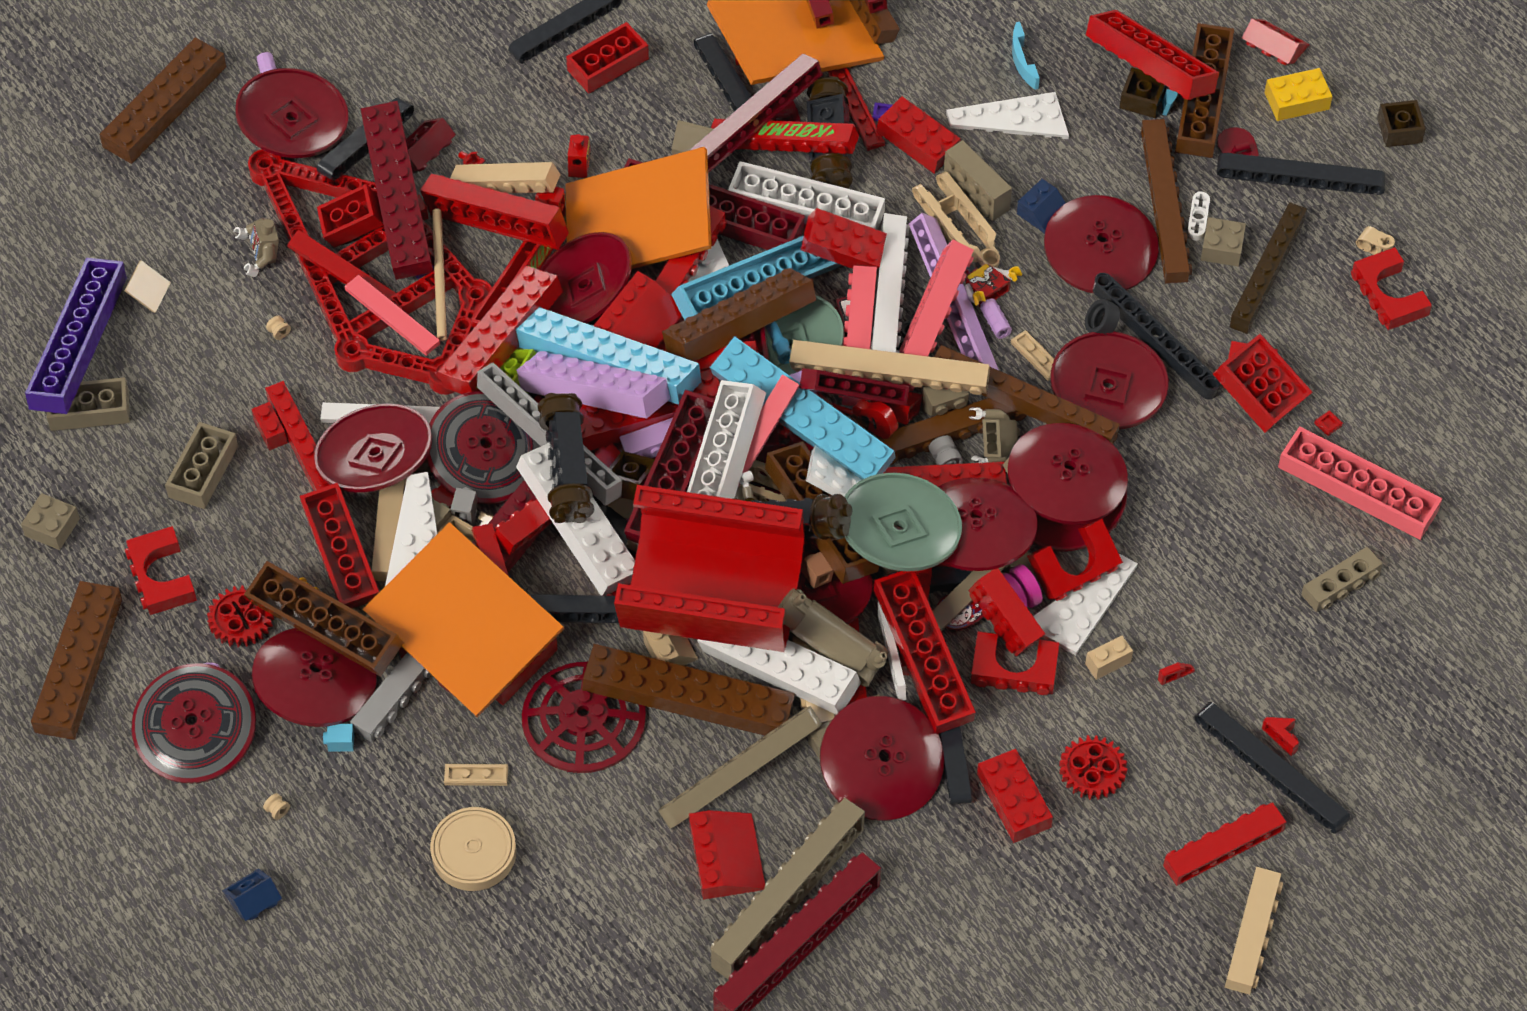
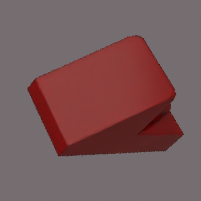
[1262,717,1299,756]

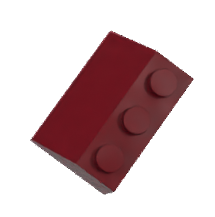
[406,117,456,172]

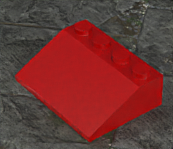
[594,271,682,348]
[1213,334,1312,433]
[689,810,765,900]

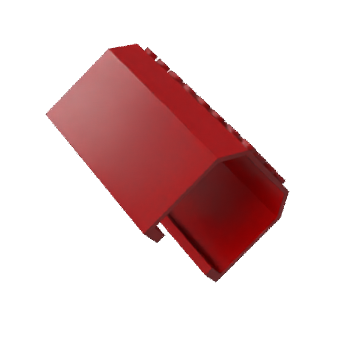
[614,485,805,652]

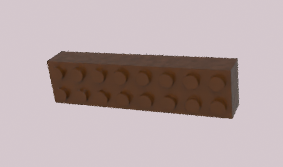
[1175,23,1234,158]
[99,37,227,164]
[662,268,816,362]
[765,441,879,584]
[244,561,404,677]
[31,581,122,740]

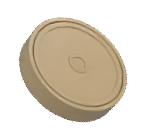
[430,807,516,891]

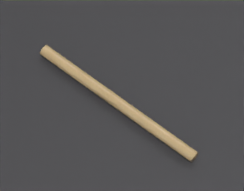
[432,209,447,341]

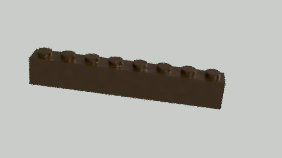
[1229,202,1307,334]

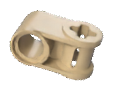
[1356,226,1395,255]

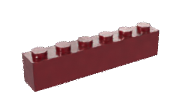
[799,368,909,406]

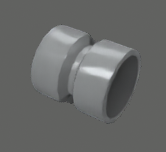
[928,436,963,465]

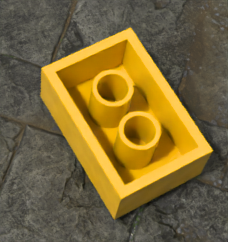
[1264,68,1332,121]

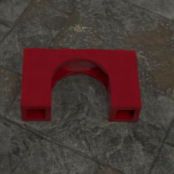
[807,0,888,29]

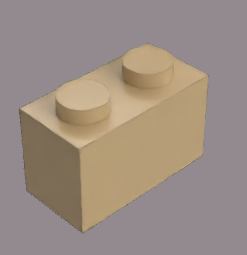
[1085,636,1133,680]

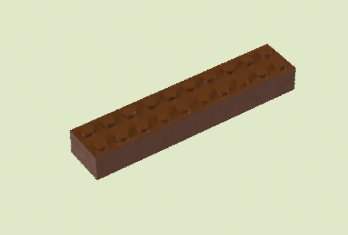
[582,644,795,736]

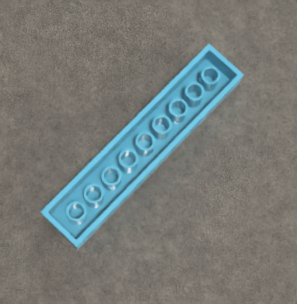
[671,236,843,320]
[516,307,702,405]
[710,336,896,480]

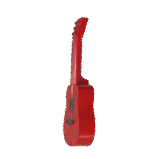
[832,400,898,439]

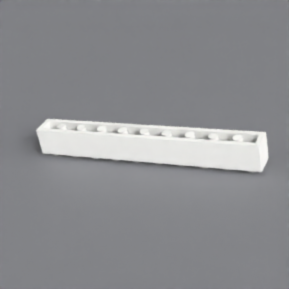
[871,213,910,353]

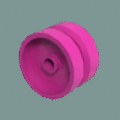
[1003,564,1043,608]

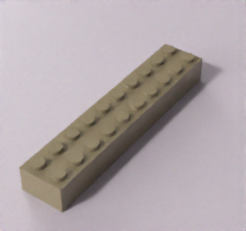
[710,798,865,979]

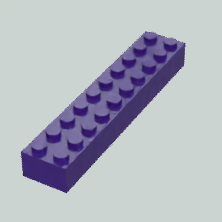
[25,258,127,414]

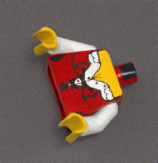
[965,264,1022,307]

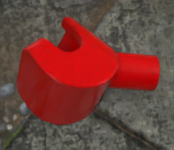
[458,151,486,165]

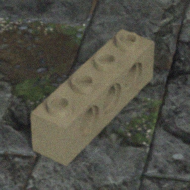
[1301,547,1383,612]

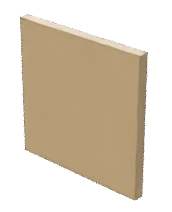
[124,260,171,313]

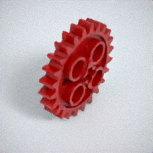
[207,585,274,647]
[1059,735,1127,800]

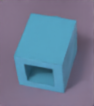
[323,724,355,752]

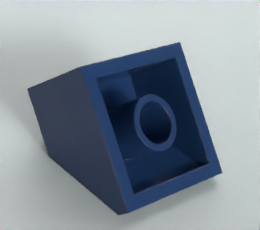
[1017,179,1066,234]
[222,868,282,921]

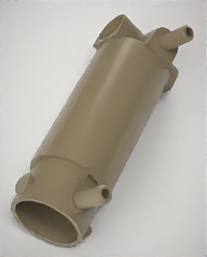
[778,588,889,687]

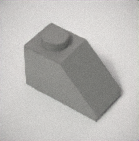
[451,487,478,527]

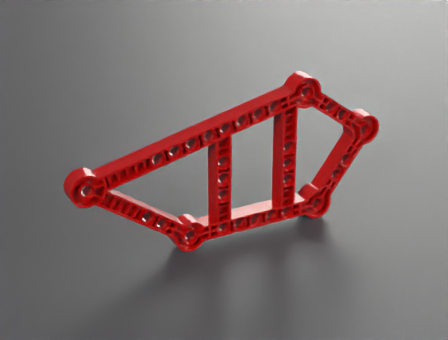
[248,149,492,395]

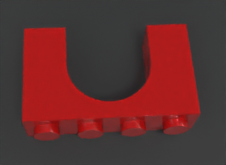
[1351,247,1432,330]
[1027,519,1123,601]
[124,526,197,615]
[971,631,1059,695]

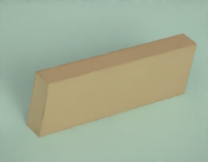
[1011,330,1054,381]
[444,764,508,786]

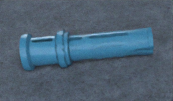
[765,321,791,364]

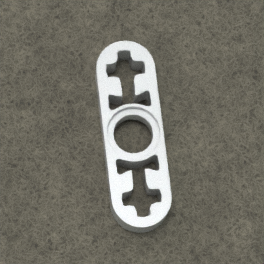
[1187,192,1210,241]

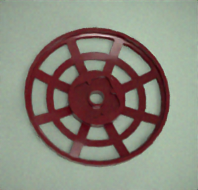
[522,662,646,773]

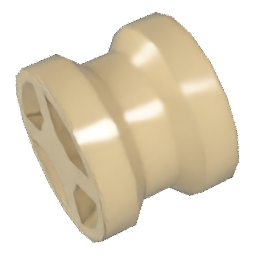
[266,316,291,340]
[263,793,290,820]

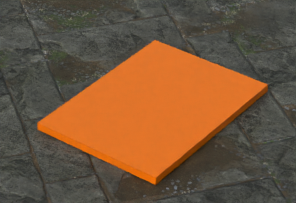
[707,0,884,85]
[565,147,711,269]
[363,522,564,717]

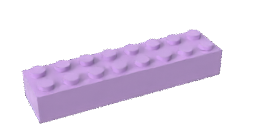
[517,351,670,419]

